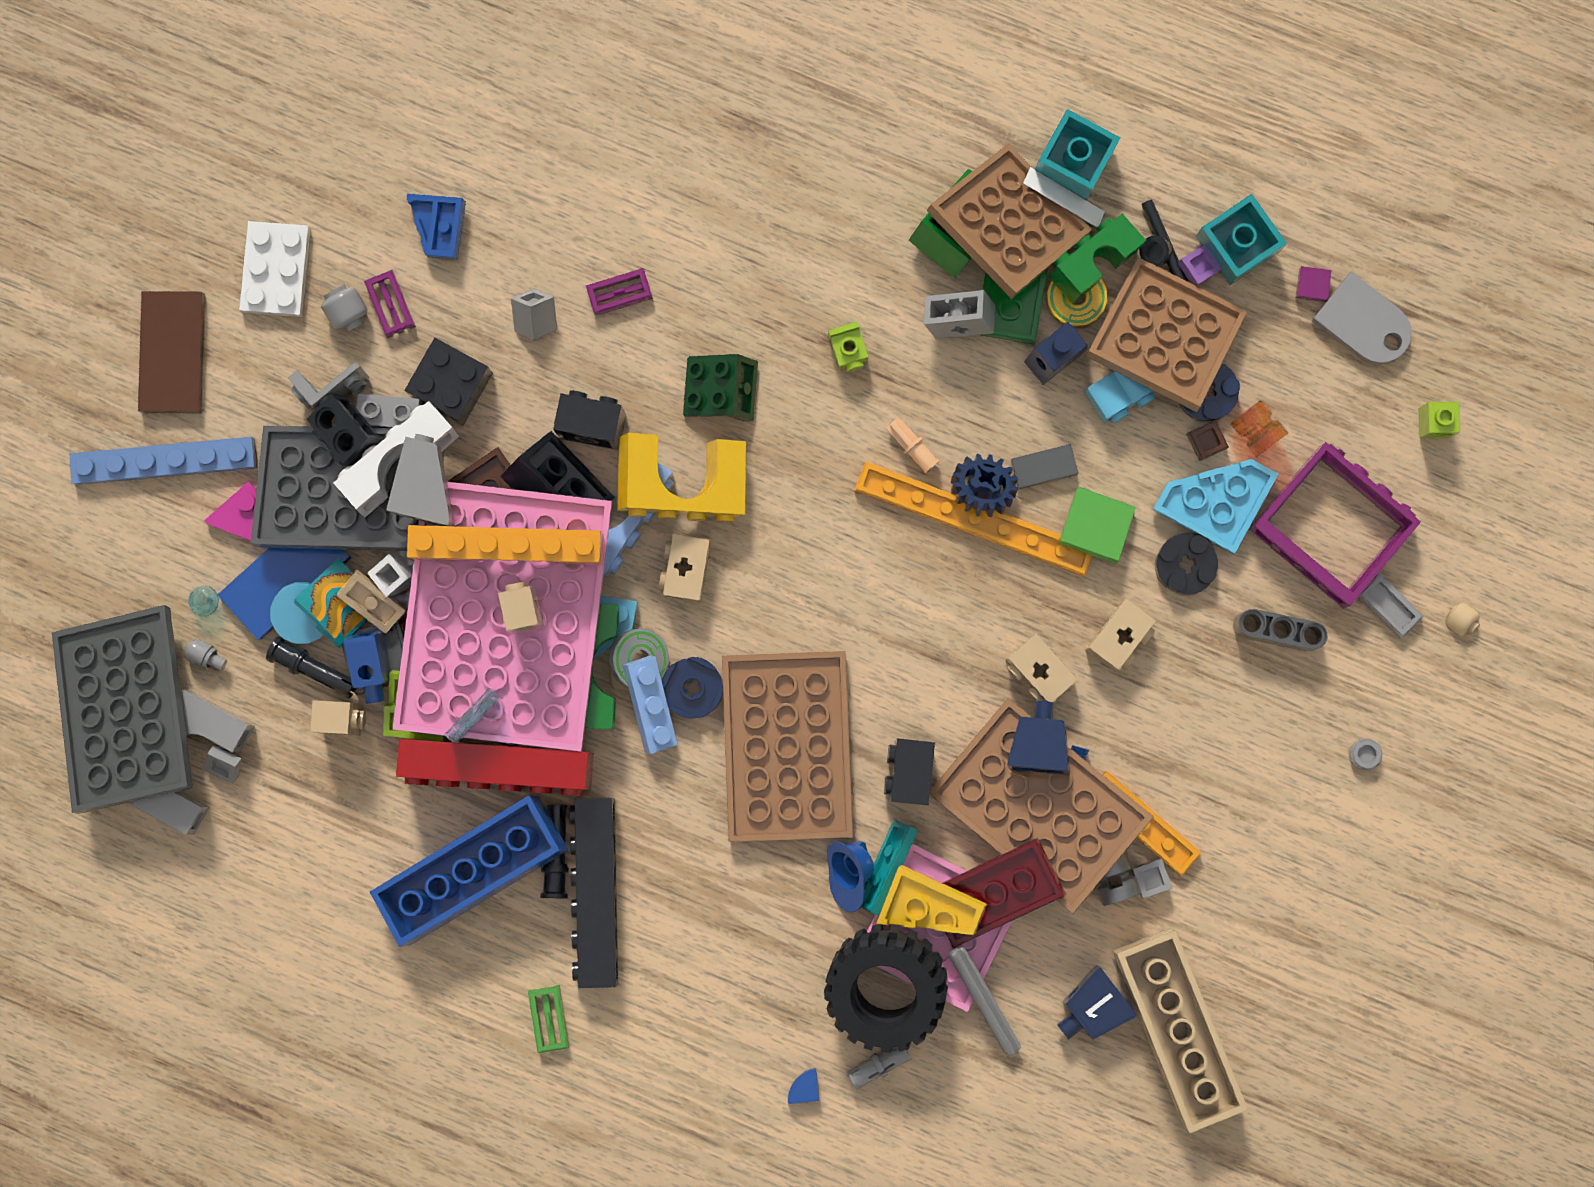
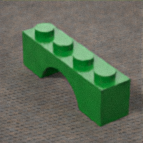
[585,604,619,729]

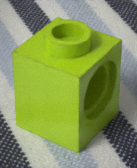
[1418,402,1460,439]

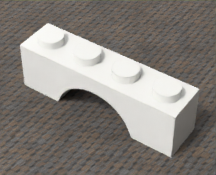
[333,401,459,517]

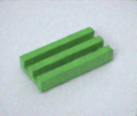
[528,985,569,1054]

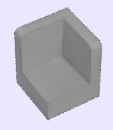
[511,289,557,340]

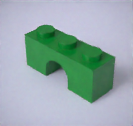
[1049,213,1147,304]

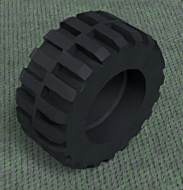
[824,924,948,1053]

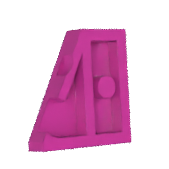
[204,481,256,541]

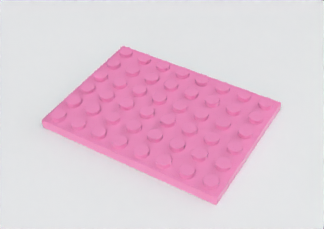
[393,482,613,751]

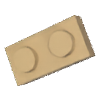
[337,570,406,634]

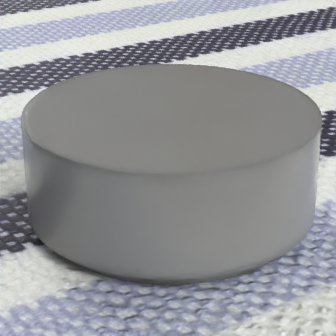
[1349,739,1382,770]

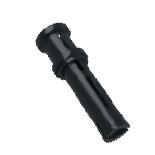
[266,637,357,698]
[540,804,569,899]

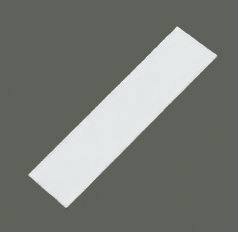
[1023,167,1105,227]

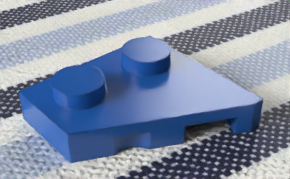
[407,194,466,260]

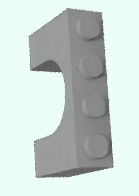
[129,690,255,835]

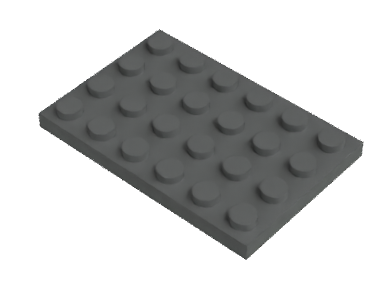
[251,426,445,551]
[52,605,193,814]

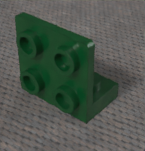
[683,354,758,422]

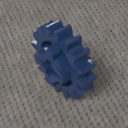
[950,454,1018,517]

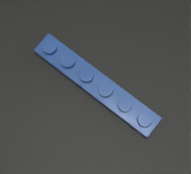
[69,437,257,485]

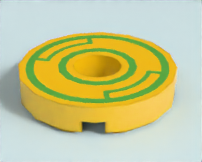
[1046,279,1108,328]

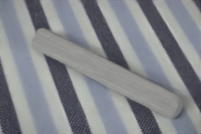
[949,946,1021,1056]

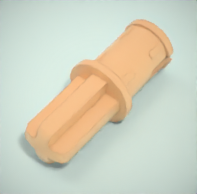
[887,418,939,474]

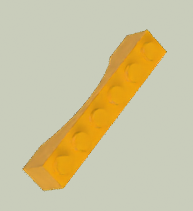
[407,525,603,565]

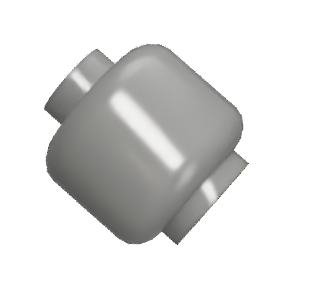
[321,284,367,332]

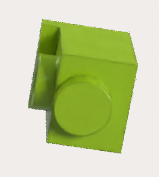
[828,321,869,372]

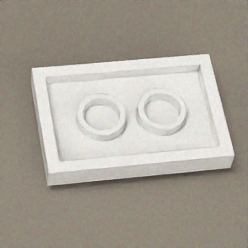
[239,221,311,317]

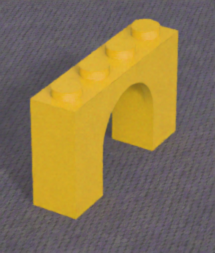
[618,433,746,523]

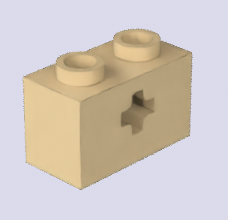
[659,534,711,603]
[498,582,544,633]
[1085,598,1156,672]
[1006,634,1078,702]
[310,700,366,736]

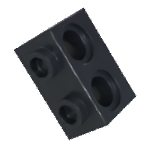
[307,393,382,466]

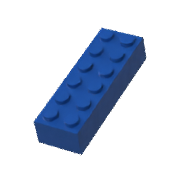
[370,795,569,947]

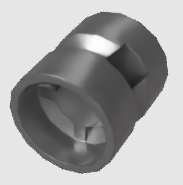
[1097,851,1141,906]

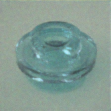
[188,586,219,616]

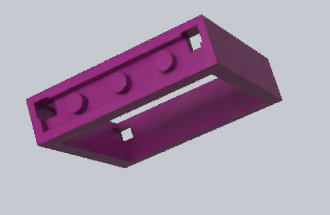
[1249,442,1421,609]

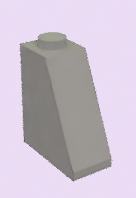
[386,434,454,526]

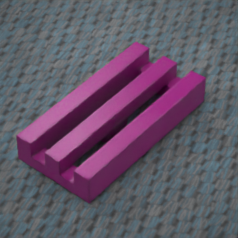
[585,268,653,316]
[364,270,416,338]

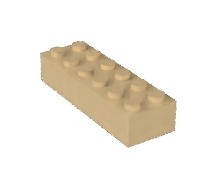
[1112,928,1248,1134]

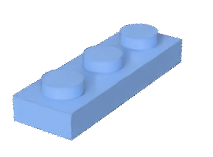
[623,656,678,754]

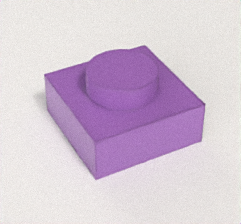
[1178,244,1222,286]

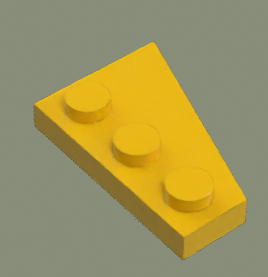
[876,865,987,935]

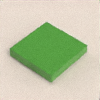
[1058,487,1136,564]

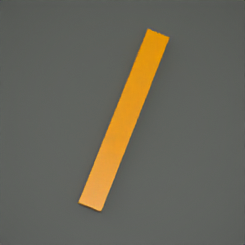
[855,462,1092,577]

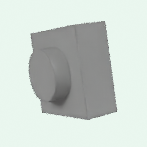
[205,745,241,784]
[1131,859,1173,899]

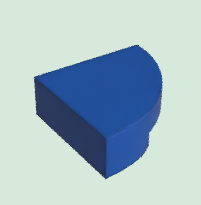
[788,1068,819,1104]

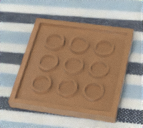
[927,143,1092,299]
[1086,257,1247,412]

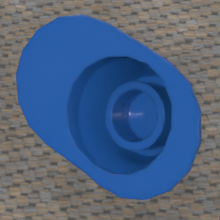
[827,841,874,912]

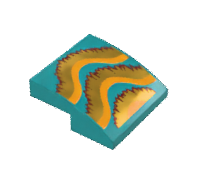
[294,558,368,648]

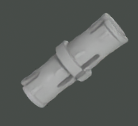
[847,1047,911,1090]

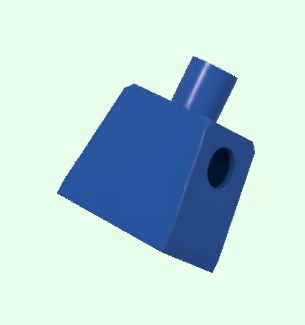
[343,630,390,704]

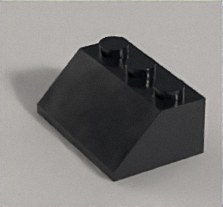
[500,431,614,501]

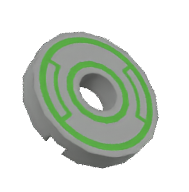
[608,628,669,688]

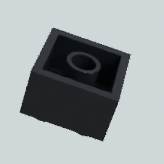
[404,337,493,426]
[553,390,626,451]
[884,738,935,806]

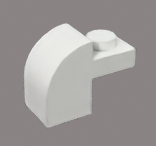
[367,551,414,597]

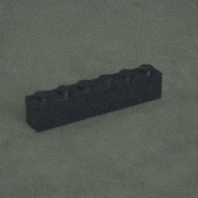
[569,798,618,988]

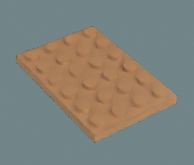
[722,651,853,842]
[930,698,1154,915]

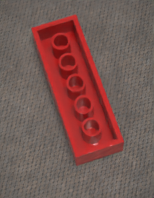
[396,739,594,796]

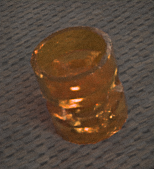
[1230,399,1288,458]

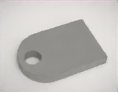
[1311,272,1411,365]

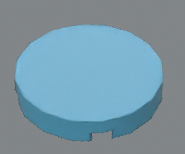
[270,582,323,644]

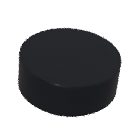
[1139,236,1172,267]

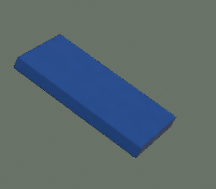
[217,548,351,640]

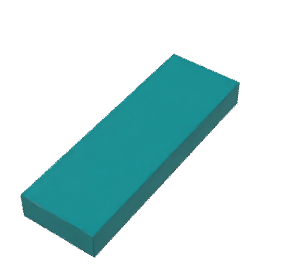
[861,820,918,916]

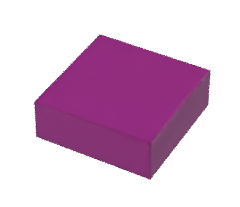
[1296,266,1332,302]

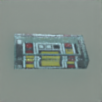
[444,688,500,742]

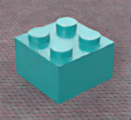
[1035,109,1121,200]
[1195,194,1287,285]

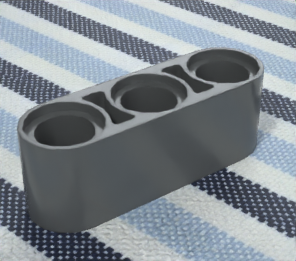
[1233,609,1328,651]

